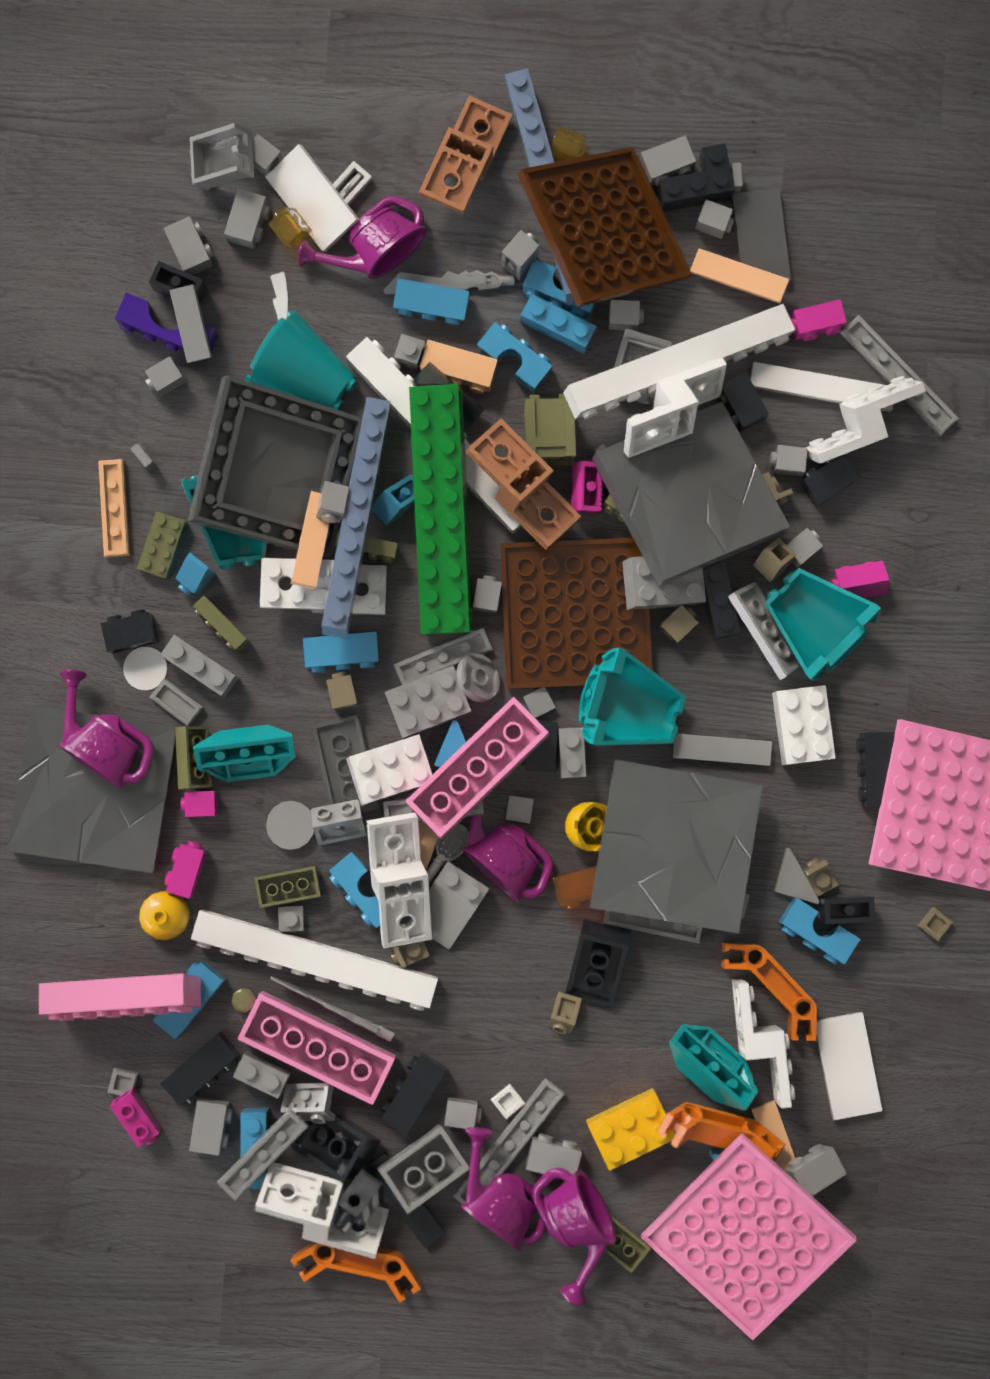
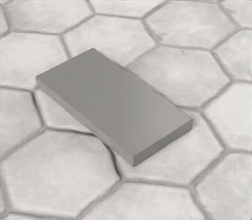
[728,581,802,680]

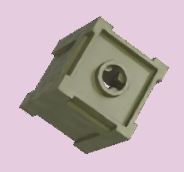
[524,394,576,466]

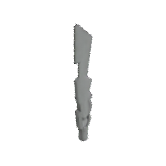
[384,270,514,294]
[270,976,395,1042]

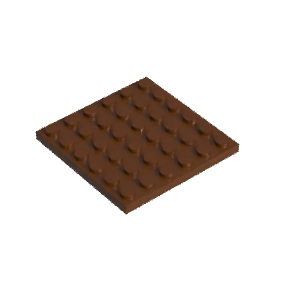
[517,147,692,307]
[500,538,652,689]

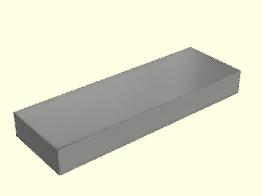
[169,285,212,363]

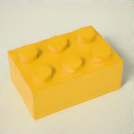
[586,1088,675,1171]

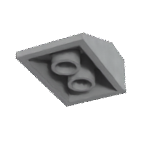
[410,861,489,949]

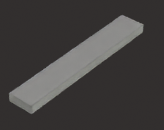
[840,315,959,436]
[453,1077,565,1204]

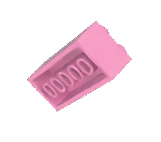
[405,697,549,840]
[39,974,201,1021]
[238,991,396,1105]

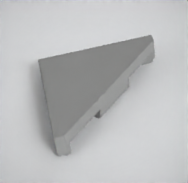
[774,848,819,904]

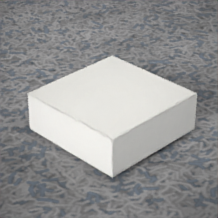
[491,1084,526,1120]

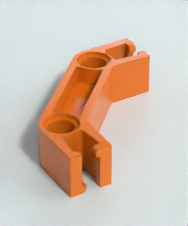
[721,942,817,1041]
[657,1102,786,1162]
[291,1242,422,1303]

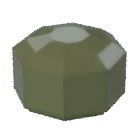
[231,987,257,1012]

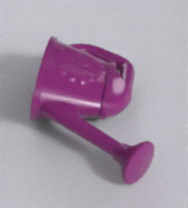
[297,196,427,279]
[58,669,154,790]
[462,798,554,903]
[461,1127,546,1252]
[532,1168,616,1306]

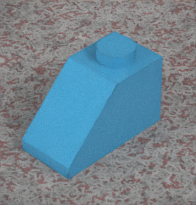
[372,474,415,526]
[175,553,216,596]
[434,720,466,768]

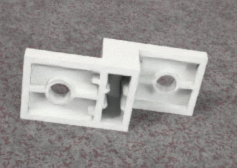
[624,357,727,458]
[805,376,925,463]
[260,558,387,615]
[367,813,432,948]
[731,979,795,1108]
[255,1162,389,1259]

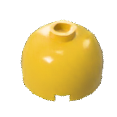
[565,802,606,851]
[139,891,190,940]

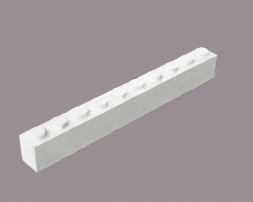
[563,304,795,419]
[346,337,521,535]
[191,909,438,1011]

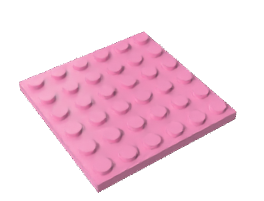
[869,719,990,891]
[641,1133,856,1340]

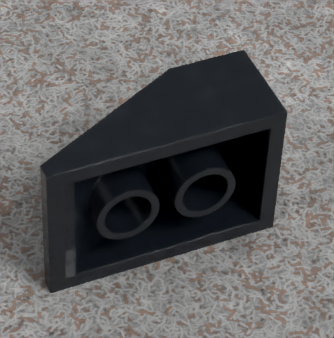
[565,919,632,1008]
[290,1110,381,1184]

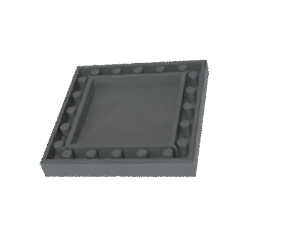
[188,375,362,560]
[592,402,790,586]
[7,705,176,873]
[590,760,763,934]

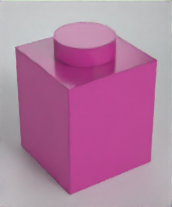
[181,791,218,817]

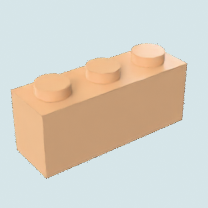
[420,340,498,394]

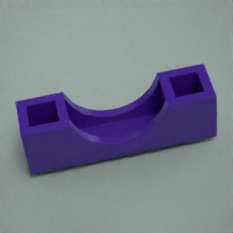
[114,292,218,362]

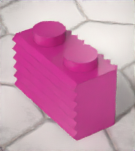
[571,461,603,514]

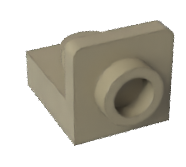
[762,472,794,506]
[803,857,839,897]
[390,941,430,969]
[548,991,582,1034]

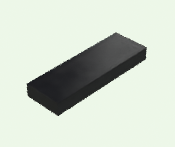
[413,361,484,429]

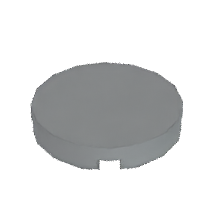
[456,653,500,702]
[266,801,314,850]

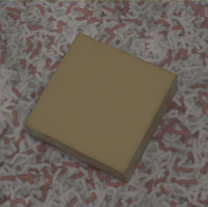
[917,907,954,942]

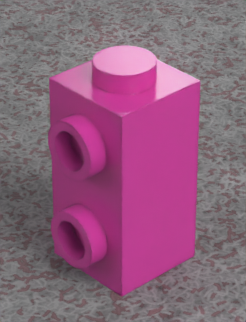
[790,299,847,341]
[830,560,889,598]
[164,840,208,899]
[110,1087,162,1148]

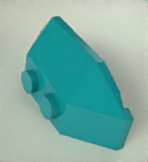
[193,725,296,782]
[669,1024,758,1111]

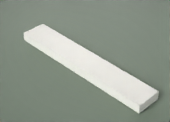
[750,362,893,412]

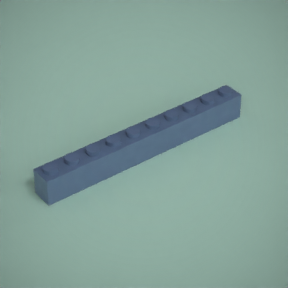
[505,68,576,305]
[321,397,391,639]

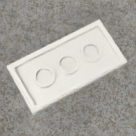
[266,144,359,252]
[816,1012,882,1120]

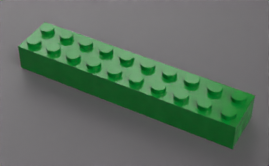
[409,384,474,634]

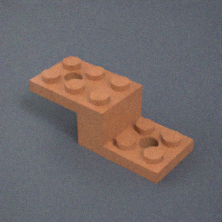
[419,95,513,215]
[465,418,581,550]

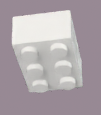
[772,685,836,765]
[346,735,432,805]

